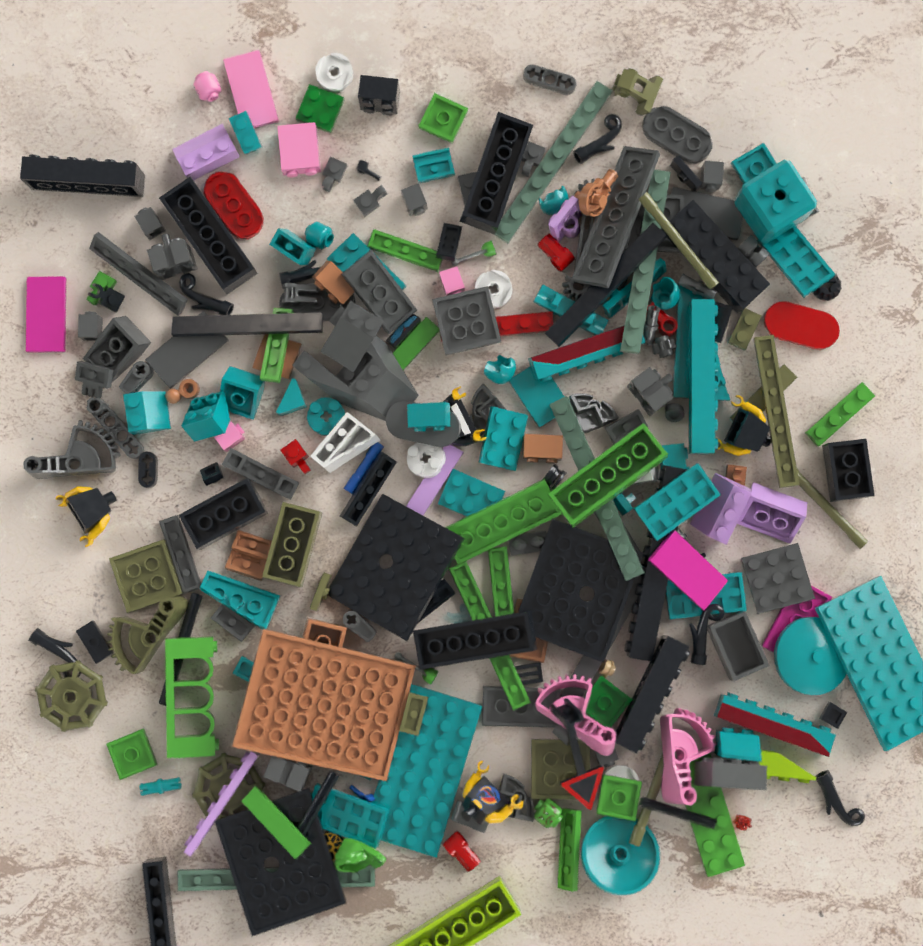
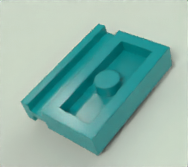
[412,147,455,183]

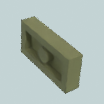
[728,308,762,351]
[399,692,428,736]

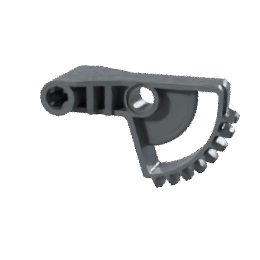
[23,420,121,479]

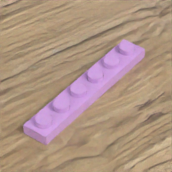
[184,751,261,856]

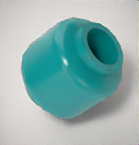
[305,222,334,250]

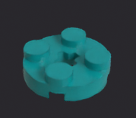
[307,397,345,436]

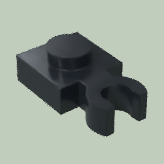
[88,283,125,313]

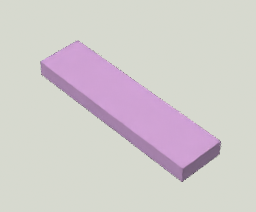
[406,444,463,516]

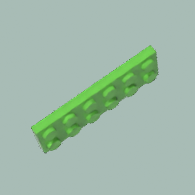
[445,479,562,564]
[685,753,745,877]

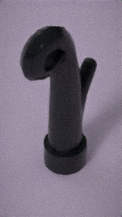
[573,114,622,164]
[279,260,321,285]
[179,273,234,315]
[689,604,724,665]
[28,628,81,677]
[815,770,865,826]

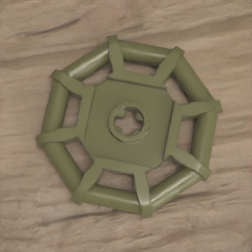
[35,660,108,732]
[192,753,265,820]

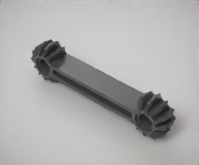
[562,179,595,302]

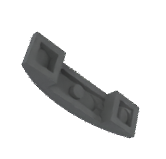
[222,448,299,500]

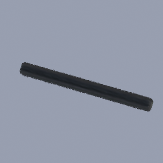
[159,593,202,706]

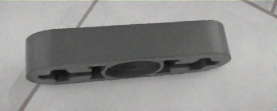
[523,65,576,95]

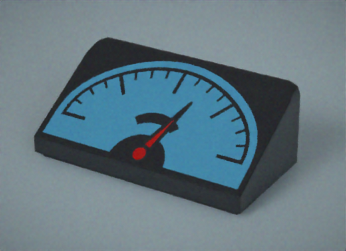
[386,314,421,350]

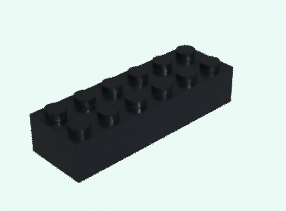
[459,112,533,235]
[20,154,145,197]
[159,177,258,295]
[661,200,770,313]
[413,611,538,670]
[615,635,690,754]

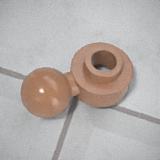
[165,379,200,404]

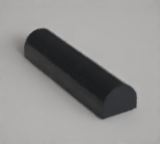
[339,451,397,527]

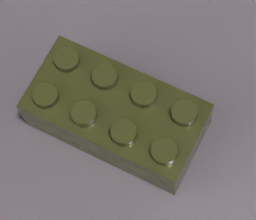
[262,502,322,587]

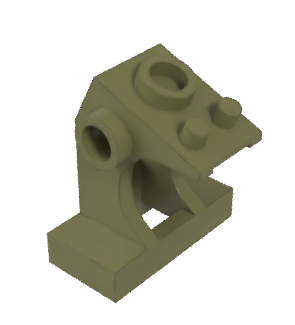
[612,68,663,116]

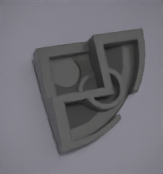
[470,384,507,436]
[569,394,619,433]
[499,774,534,822]

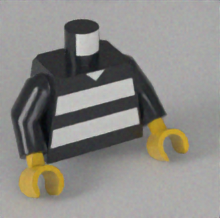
[443,386,487,446]

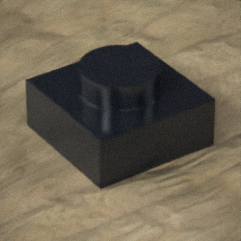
[200,462,224,486]
[819,702,847,729]

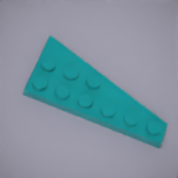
[672,285,730,401]

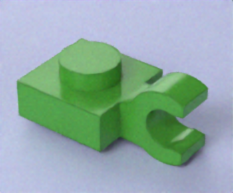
[86,271,117,306]

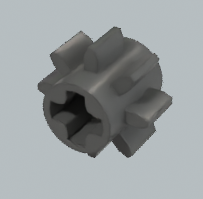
[651,335,676,358]

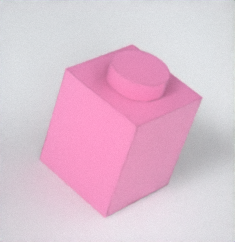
[439,267,465,296]
[214,421,245,452]

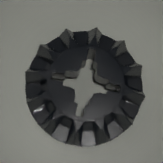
[813,274,842,301]

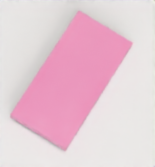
[223,50,279,128]

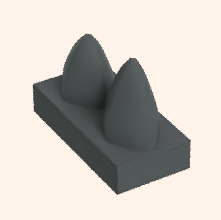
[508,531,547,556]

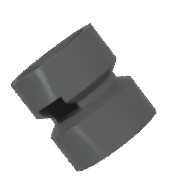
[738,235,770,268]

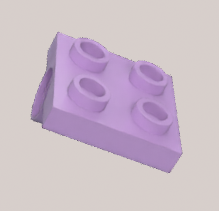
[548,195,582,242]

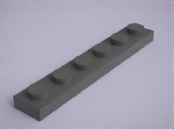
[89,232,188,316]

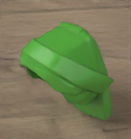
[335,838,387,873]

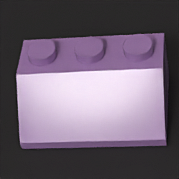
[172,124,240,181]
[690,473,752,544]
[737,482,808,544]

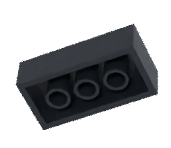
[179,478,268,550]

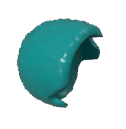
[539,186,569,216]
[651,277,681,310]
[483,355,516,384]

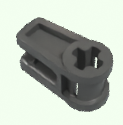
[282,283,319,306]
[119,361,154,394]
[343,610,377,642]

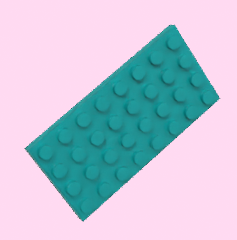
[815,576,923,751]
[372,684,482,858]

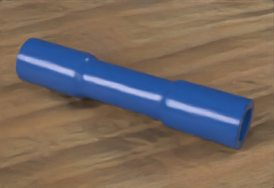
[343,442,384,494]

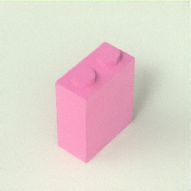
[278,122,321,177]

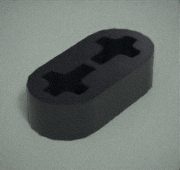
[138,451,158,488]

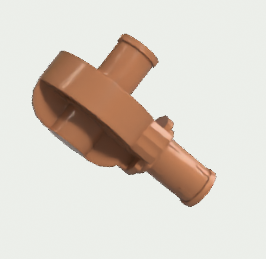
[574,169,618,217]

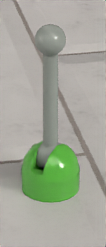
[451,240,497,266]
[394,652,439,685]

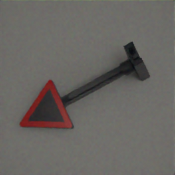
[549,698,604,810]

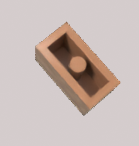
[312,260,354,304]
[523,434,563,463]

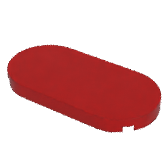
[204,171,264,239]
[764,301,840,350]

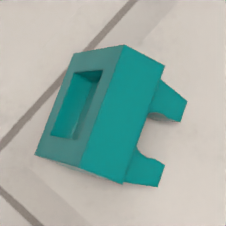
[613,493,637,516]

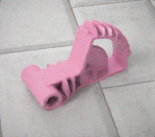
[535,674,616,756]
[660,708,717,805]

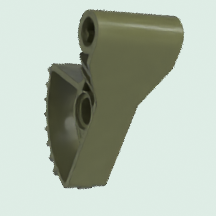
[107,596,188,674]

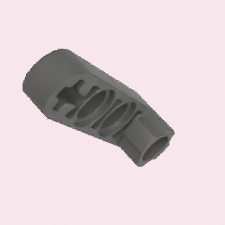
[86,397,144,459]

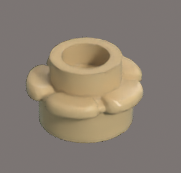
[598,659,616,678]

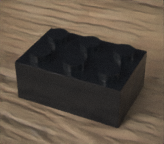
[822,439,875,502]

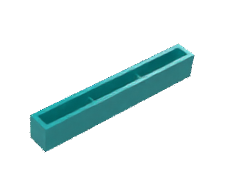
[689,299,718,454]

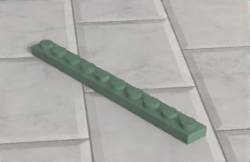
[495,81,612,244]
[620,170,671,354]
[550,396,645,581]
[178,865,375,891]

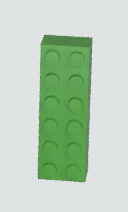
[548,423,668,528]

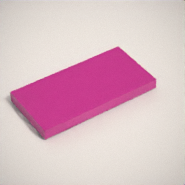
[26,276,66,353]
[648,530,728,610]
[761,586,832,653]

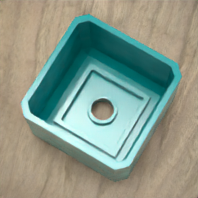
[734,160,817,244]

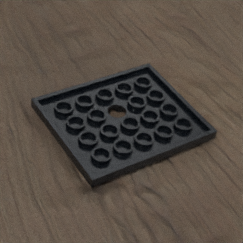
[327,494,465,641]
[518,519,644,663]
[215,788,347,936]

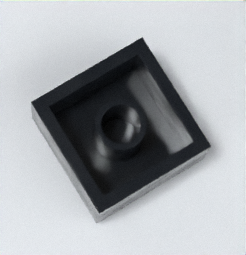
[358,75,400,116]

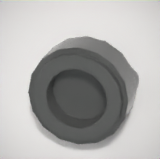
[665,404,684,422]

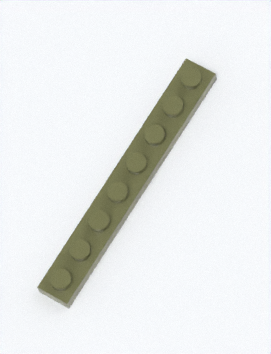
[753,335,800,488]

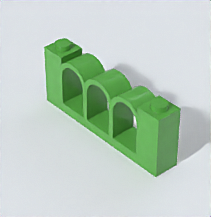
[165,636,219,758]

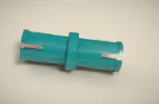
[140,777,182,796]

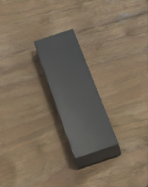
[159,515,201,594]

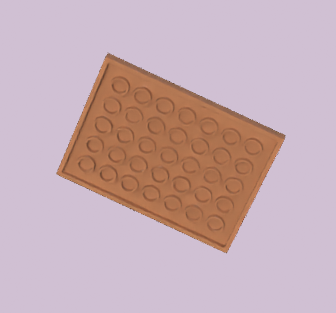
[232,629,416,781]

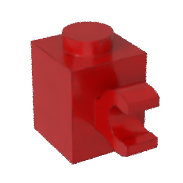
[280,439,311,474]

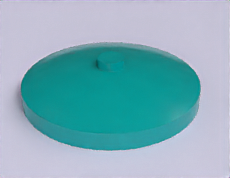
[774,617,847,695]
[581,816,660,896]

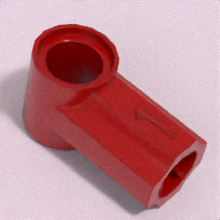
[537,233,575,272]
[646,302,678,337]
[442,830,481,873]

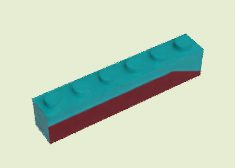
[528,325,646,382]
[714,692,836,757]

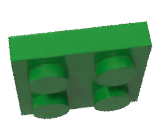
[296,84,345,133]
[584,675,632,728]

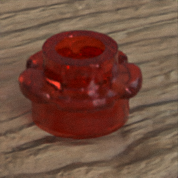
[733,815,752,831]

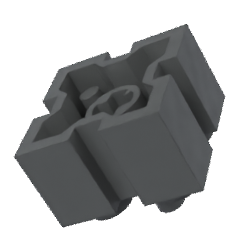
[147,234,197,280]
[627,367,673,416]
[264,756,313,792]

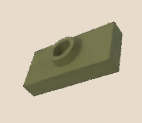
[309,573,332,611]

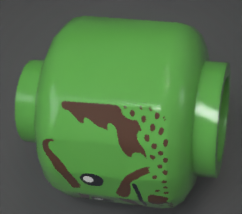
[533,799,563,828]

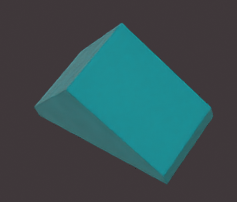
[276,378,307,416]

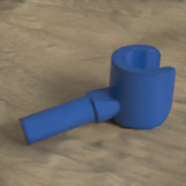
[349,785,375,802]

